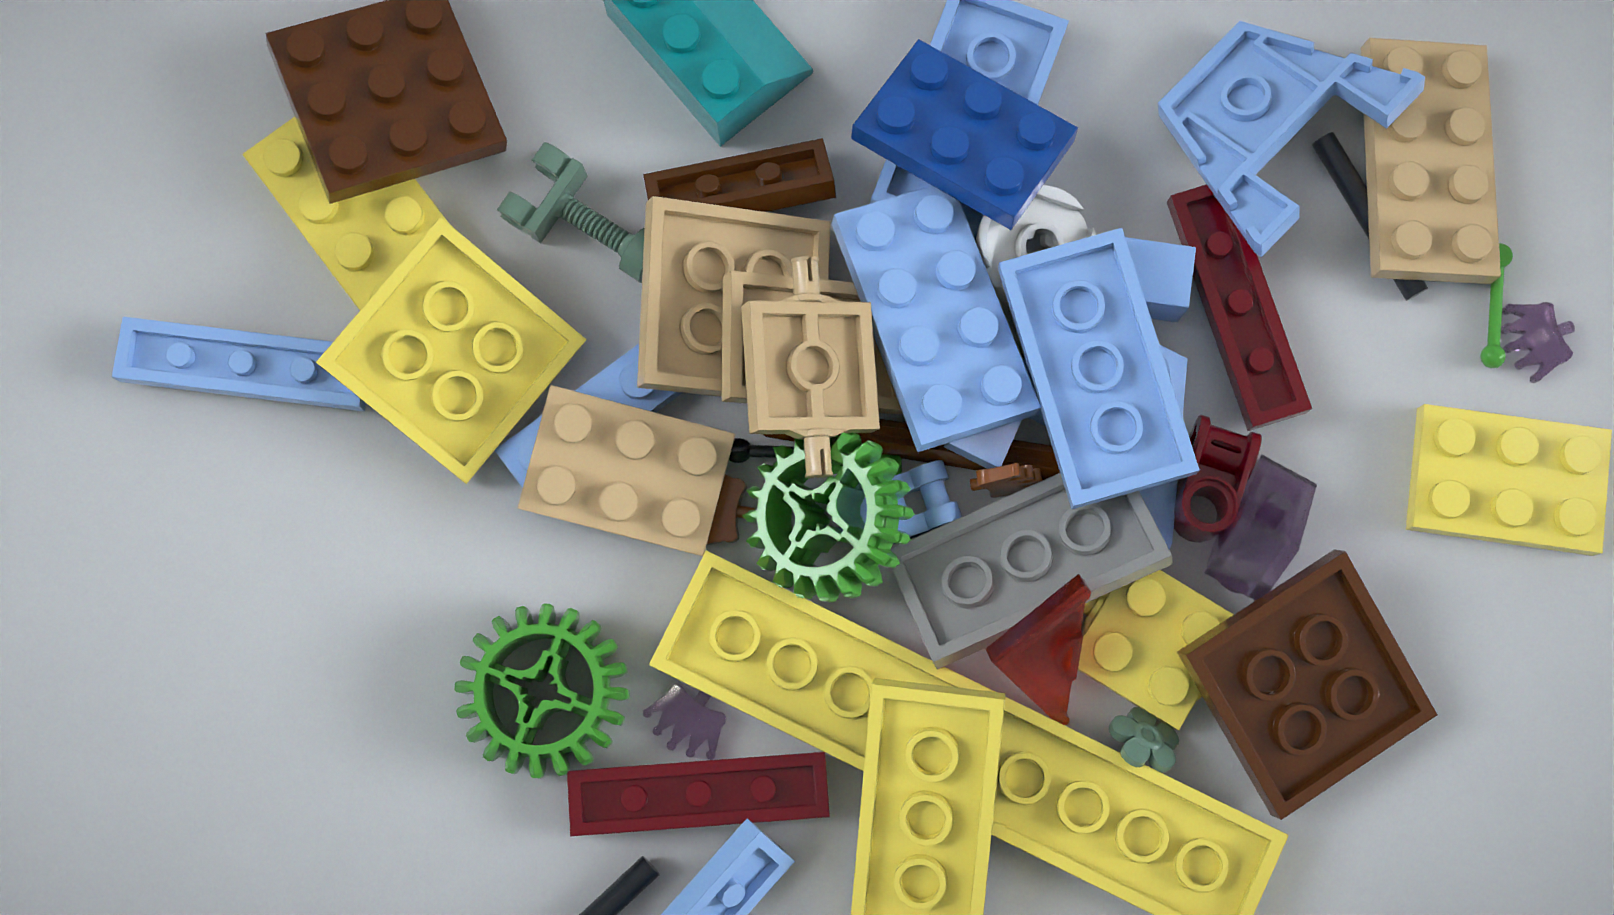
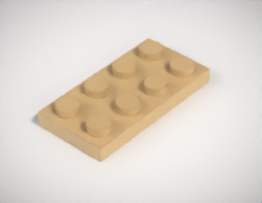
[1361,38,1501,284]

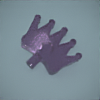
[1501,302,1575,383]
[643,684,727,760]

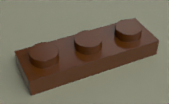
[643,138,836,212]

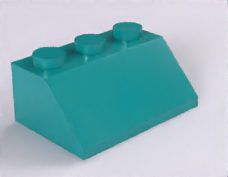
[603,0,813,147]

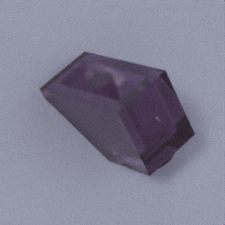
[1204,454,1317,601]

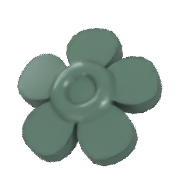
[1109,707,1179,772]

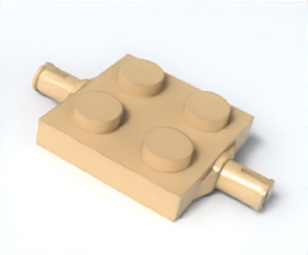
[741,256,880,478]

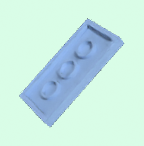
[870,0,1069,242]
[832,186,1041,452]
[998,228,1199,510]

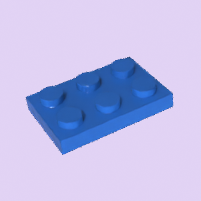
[851,39,1078,230]

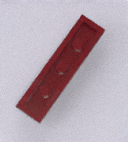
[1166,184,1313,431]
[567,752,830,837]

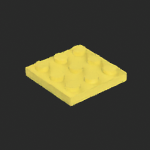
[316,217,587,484]

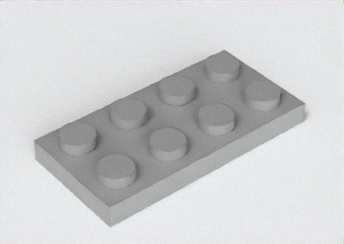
[890,473,1173,669]

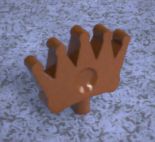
[970,463,1042,498]
[706,474,756,545]

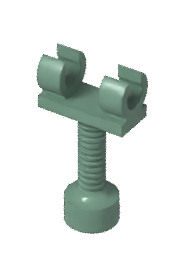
[497,142,645,283]

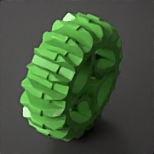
[742,432,915,602]
[454,603,630,779]

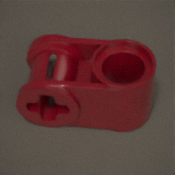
[1174,415,1262,543]

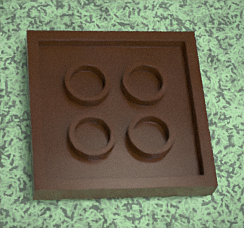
[265,0,507,204]
[1177,549,1438,820]

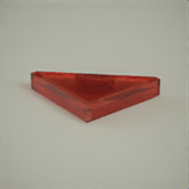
[986,574,1091,725]

